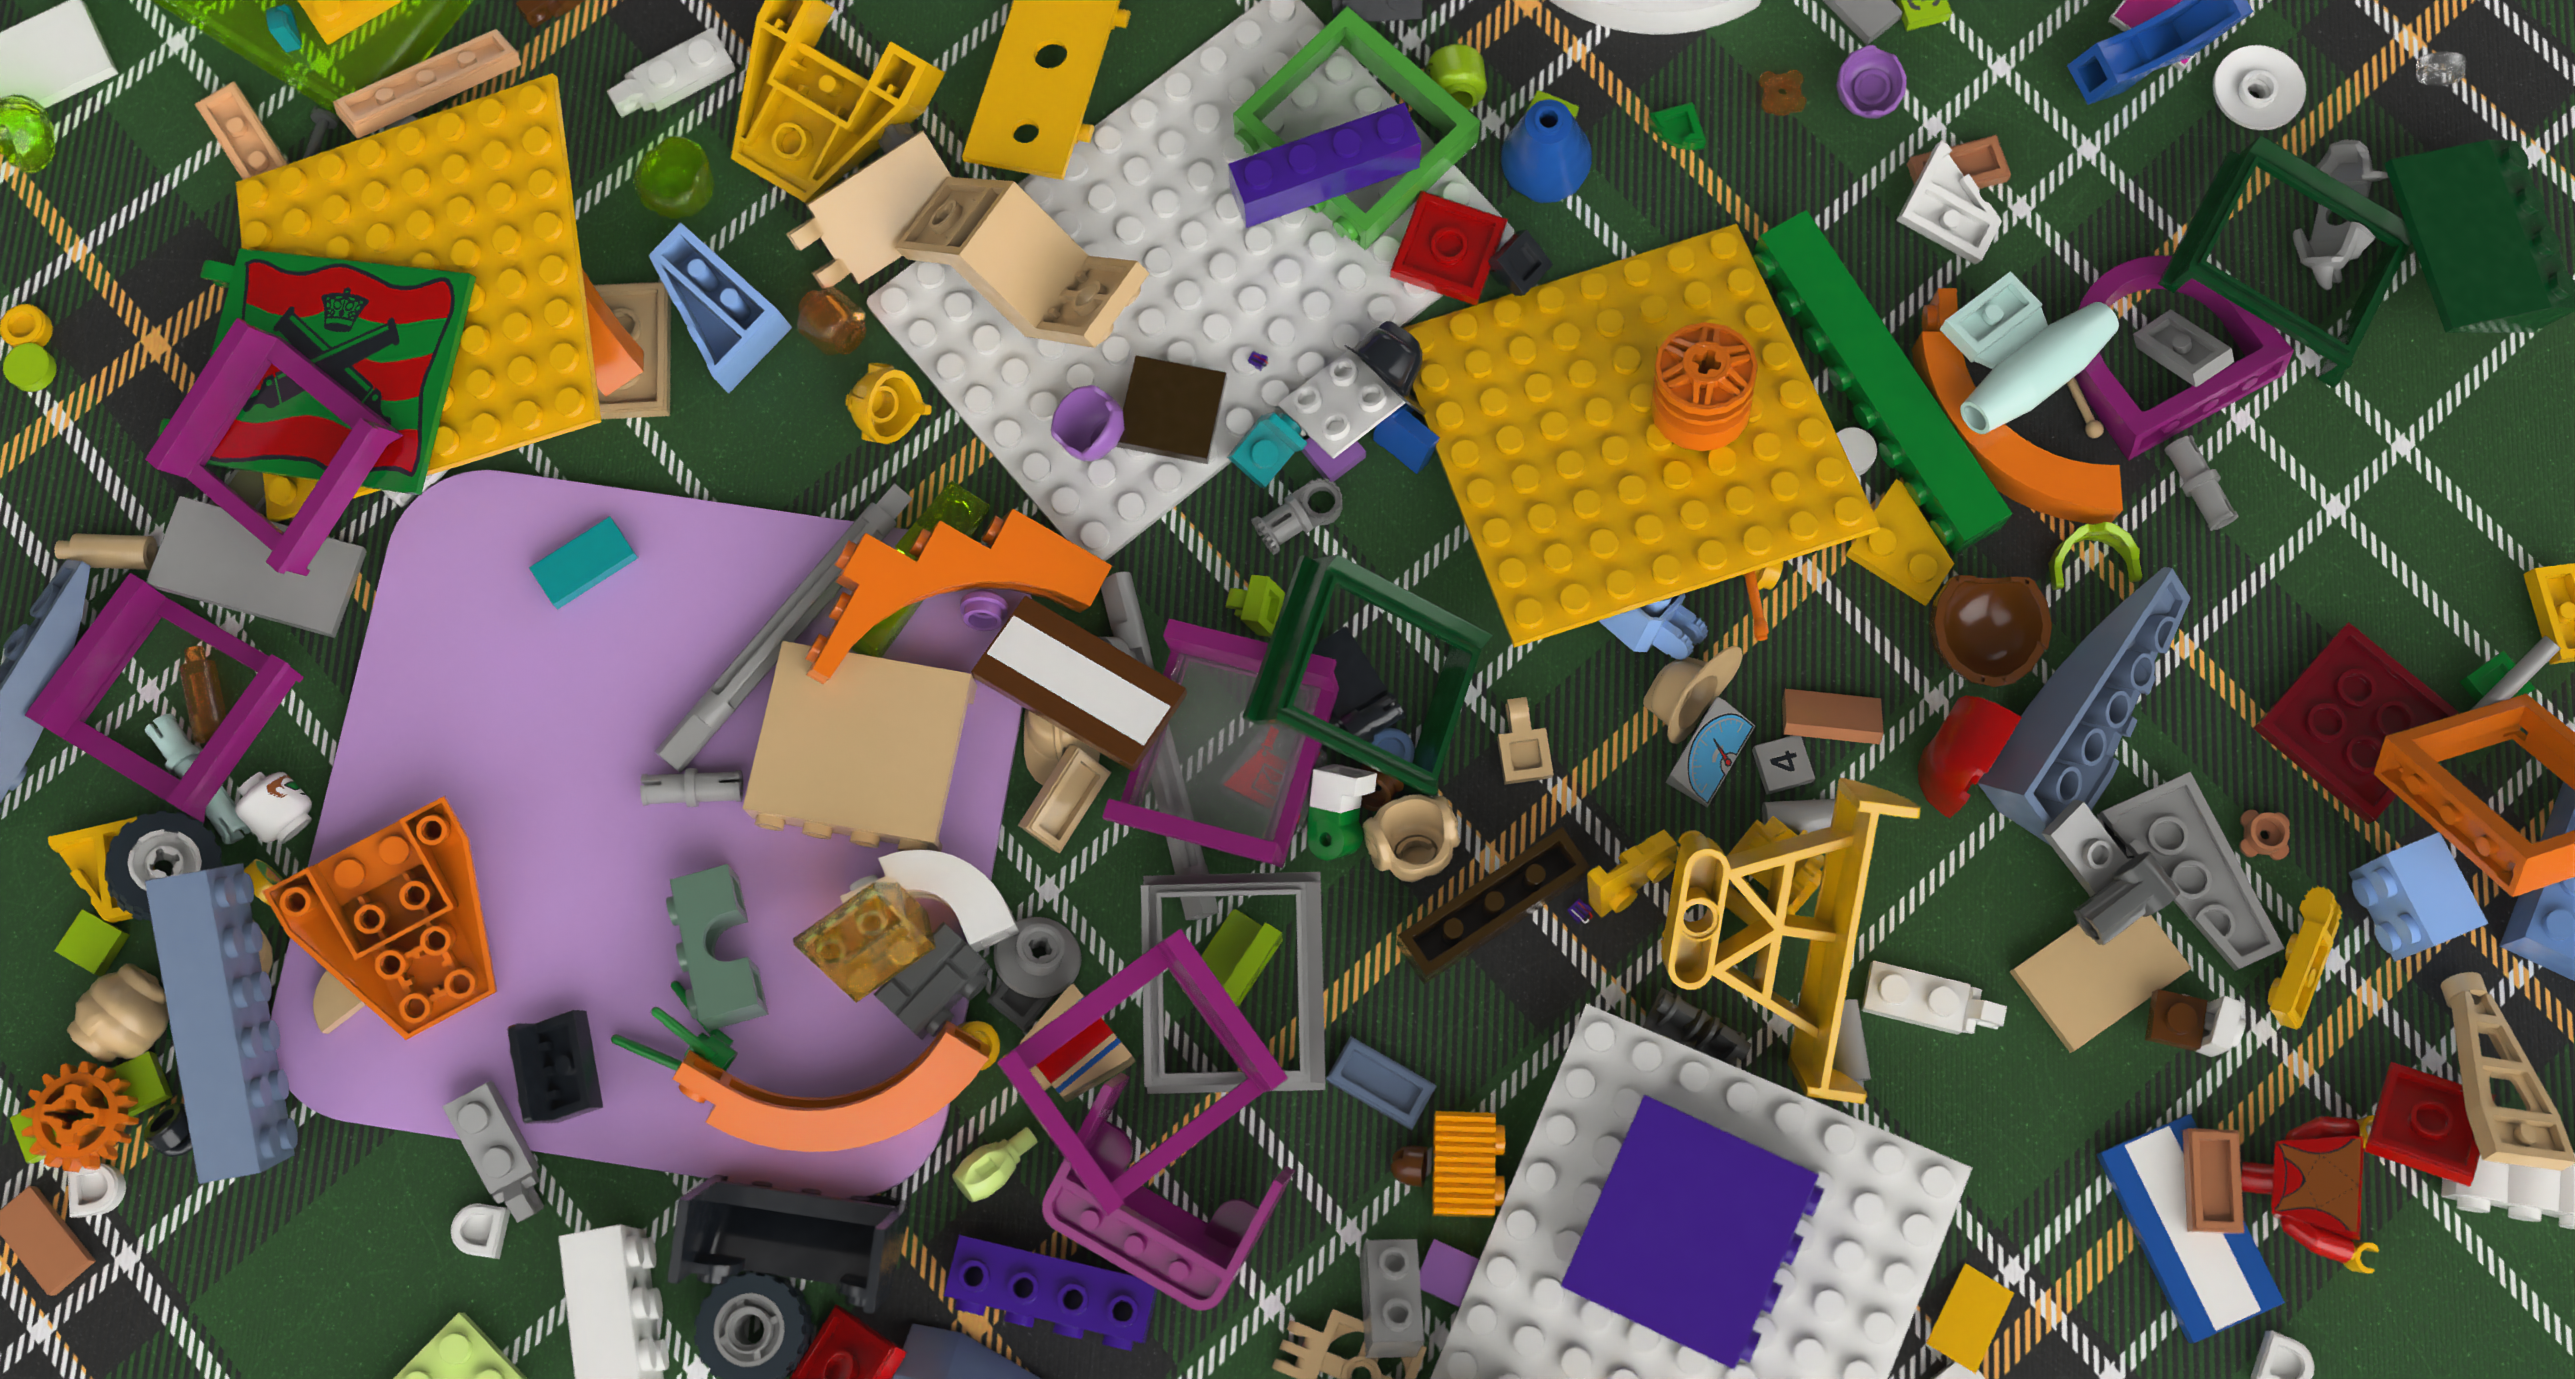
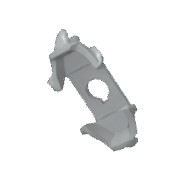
[2293,139,2389,290]

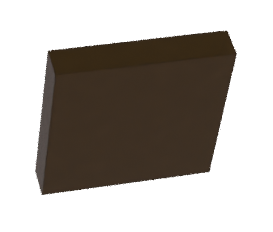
[1116,355,1227,464]

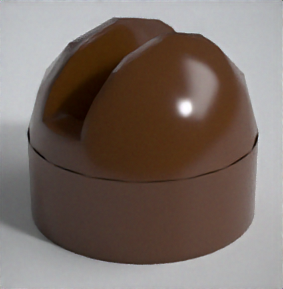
[1390,1145,1428,1187]

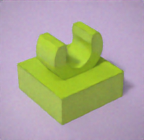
[1226,575,1285,637]

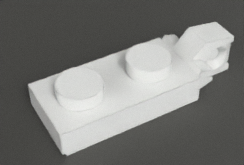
[607,28,736,117]
[1861,961,2007,1035]

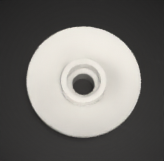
[2213,45,2306,130]

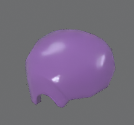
[1836,45,1907,119]
[1051,385,1125,461]

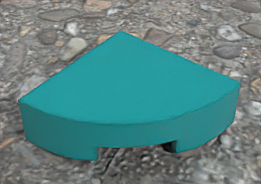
[266,4,302,53]

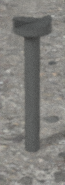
[303,106,340,159]

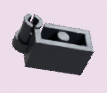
[1302,626,1405,743]

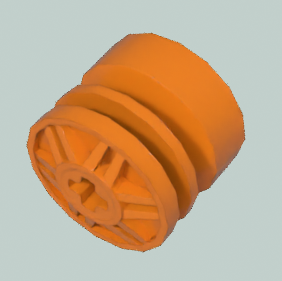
[1651,322,1758,451]

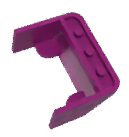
[1042,1072,1295,1310]

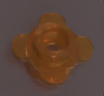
[1759,70,1806,115]

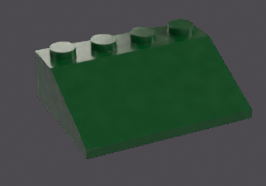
[2384,139,2575,333]

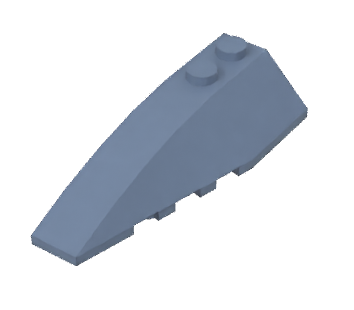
[1978,567,2191,846]

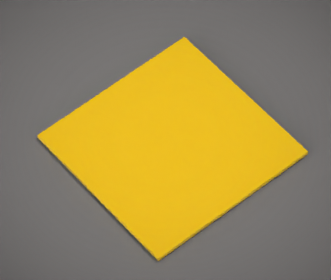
[236,73,602,522]
[1402,224,1880,648]

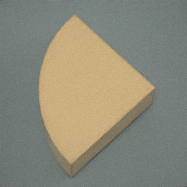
[313,971,366,1034]

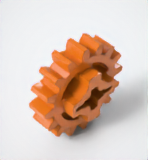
[21,1061,139,1173]

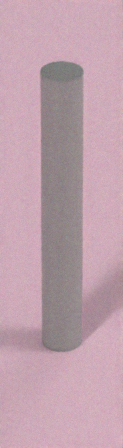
[2471,636,2561,710]

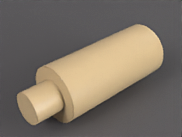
[55,533,158,570]

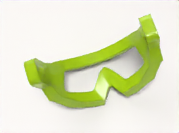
[2048,522,2142,590]

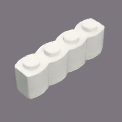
[2441,1152,2575,1229]

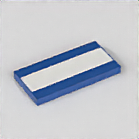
[2096,1114,2285,1343]

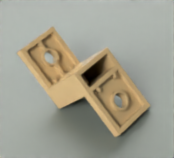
[895,177,1150,348]

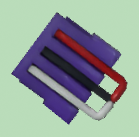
[1567,899,1593,924]

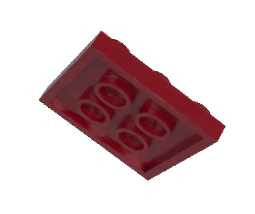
[2253,622,2460,824]

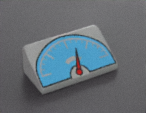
[1665,696,1755,807]

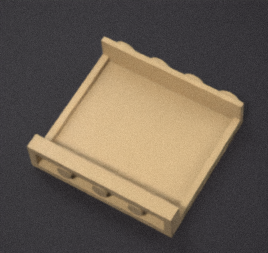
[742,641,977,852]

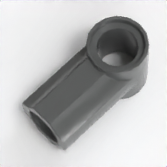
[2073,851,2180,945]

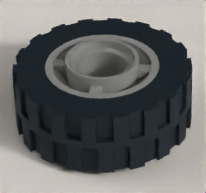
[694,1273,814,1379]

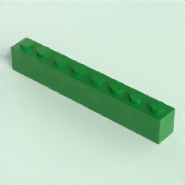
[1752,210,2013,555]

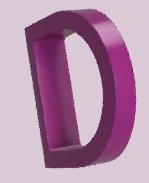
[2075,255,2294,461]

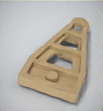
[2441,972,2575,1171]

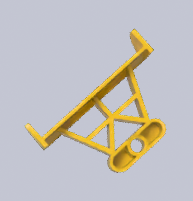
[1661,778,1920,1104]

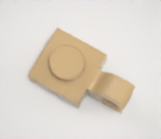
[1497,697,1554,785]

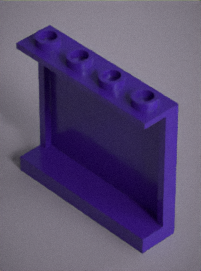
[1560,1095,1825,1370]

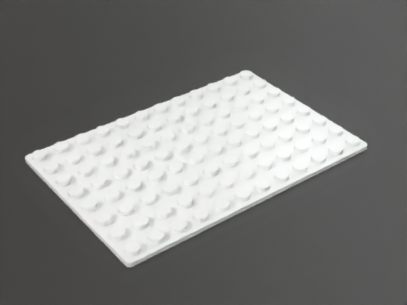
[867,0,1514,561]

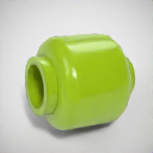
[1426,44,1487,110]

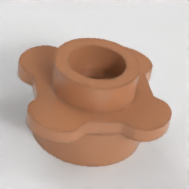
[2239,810,2290,860]

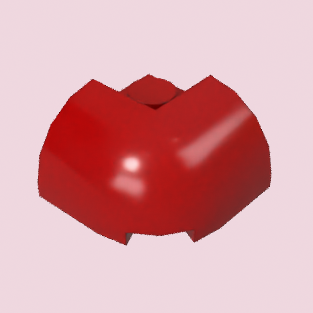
[1918,695,2022,819]

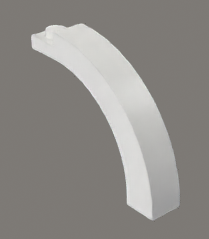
[1549,0,1761,34]

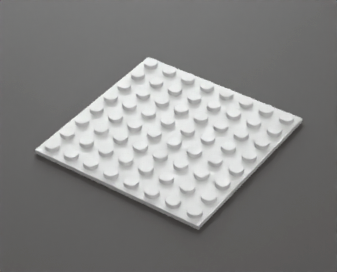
[1430,1004,1972,1379]

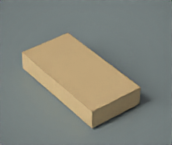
[1018,745,1111,853]

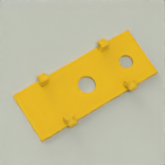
[962,0,1130,180]

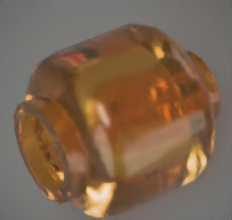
[797,287,867,356]

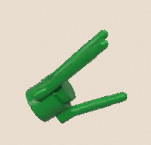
[611,981,738,1071]

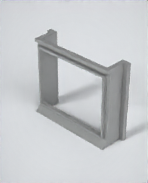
[1141,872,1325,1094]

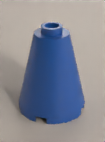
[1501,99,1592,203]

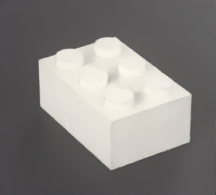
[559,1225,669,1379]

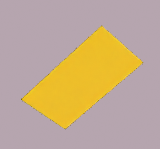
[1926,1263,2014,1374]

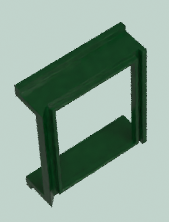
[2158,135,2412,388]
[1242,554,1493,796]

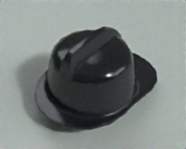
[1344,321,1426,415]

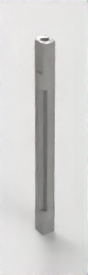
[654,483,912,773]
[1101,572,1219,920]

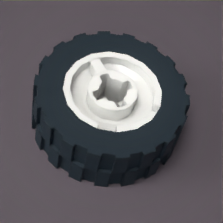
[105,810,223,924]

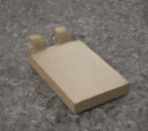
[786,131,952,290]

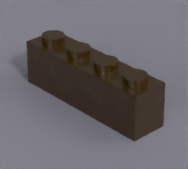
[1397,827,1590,984]

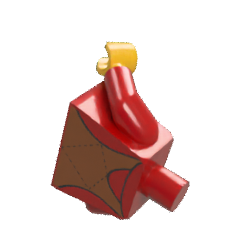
[2241,1115,2379,1274]

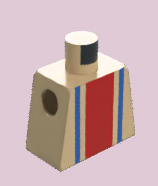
[1019,984,1136,1102]

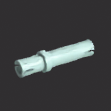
[145,714,251,844]

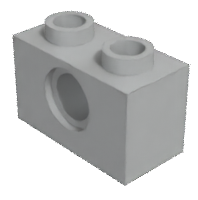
[1360,1239,1424,1358]

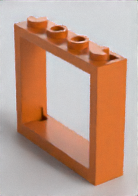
[2374,693,2575,897]

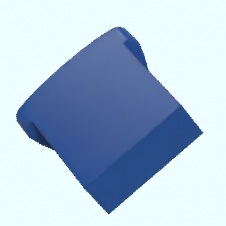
[1373,403,1440,474]

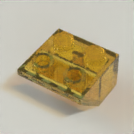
[793,882,936,1003]

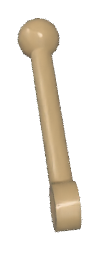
[2067,377,2104,438]

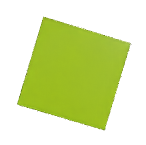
[54,909,130,977]

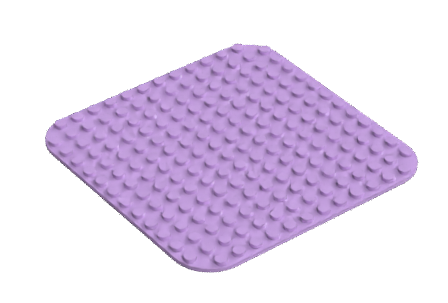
[271,470,1032,1199]

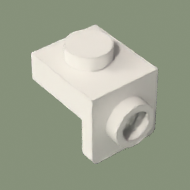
[2182,994,2245,1057]

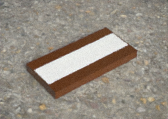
[971,595,1187,772]

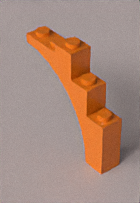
[805,508,1112,684]

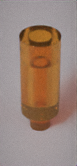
[179,646,226,743]

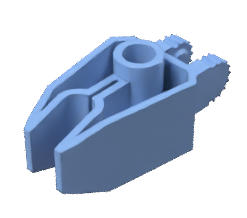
[1599,593,1708,661]

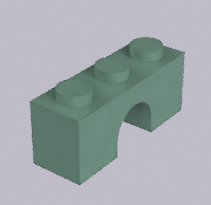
[666,864,769,1030]

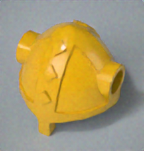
[846,363,932,444]

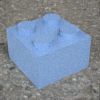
[2349,832,2488,962]

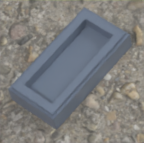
[1326,1036,1437,1130]

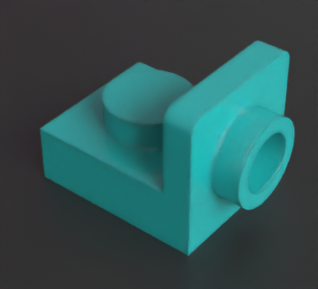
[1227,412,1308,488]

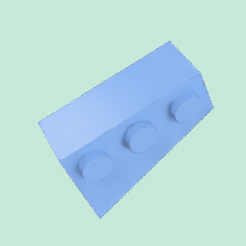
[648,222,792,394]

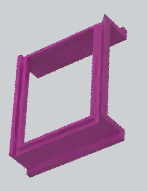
[145,318,404,576]
[25,573,304,823]
[997,928,1288,1216]

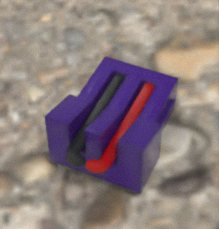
[1247,351,1268,371]

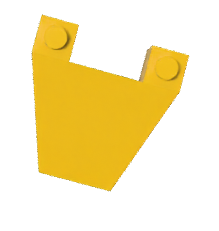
[731,0,946,203]

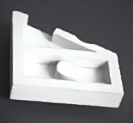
[1896,140,2002,265]

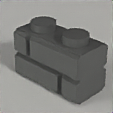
[874,922,991,1040]

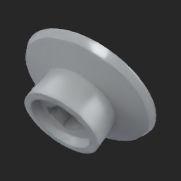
[994,917,1081,998]

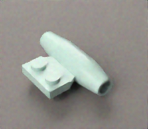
[1940,271,2119,434]

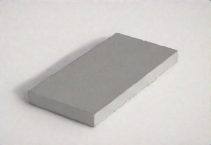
[146,496,367,638]

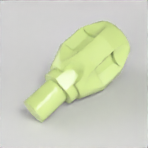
[953,1127,1038,1202]

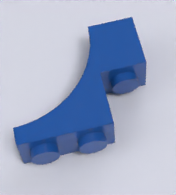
[2067,0,2253,105]

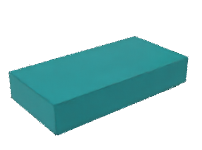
[529,516,638,610]

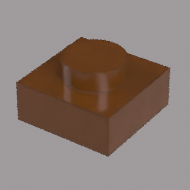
[2145,989,2208,1051]

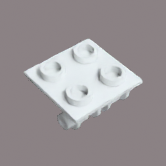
[1277,349,1406,459]

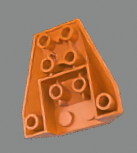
[262,796,497,1040]

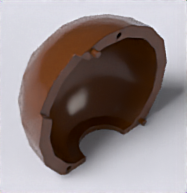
[1929,575,2052,687]

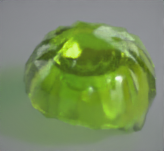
[0,94,55,174]
[633,136,715,219]

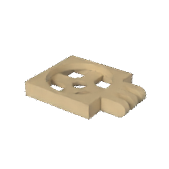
[1272,1309,1427,1379]

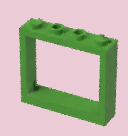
[1233,6,1480,250]

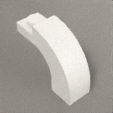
[840,850,1020,952]

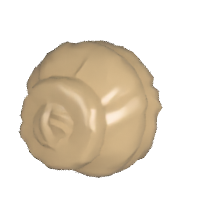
[1362,794,1460,882]
[67,963,169,1062]

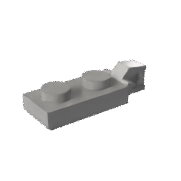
[442,1080,544,1223]

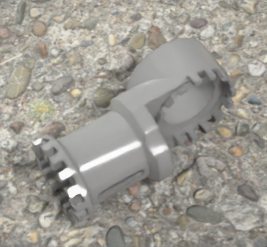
[1251,478,1343,555]

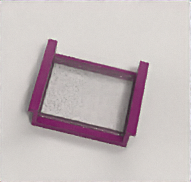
[1102,619,1339,869]

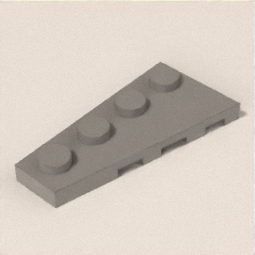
[2098,772,2285,971]

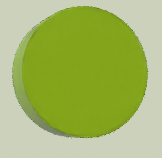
[3,343,57,392]

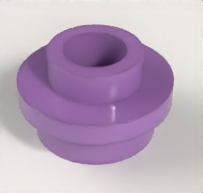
[960,589,1008,631]

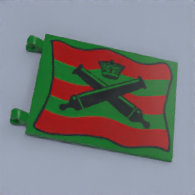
[158,249,476,495]

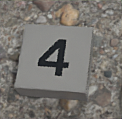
[1752,735,1815,795]

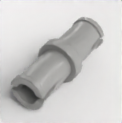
[2164,435,2238,531]
[640,768,743,807]

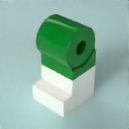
[1307,764,1377,861]

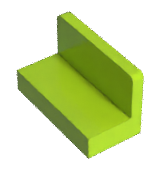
[1182,909,1283,1007]

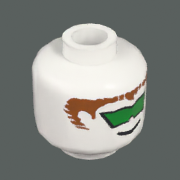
[235,772,312,844]

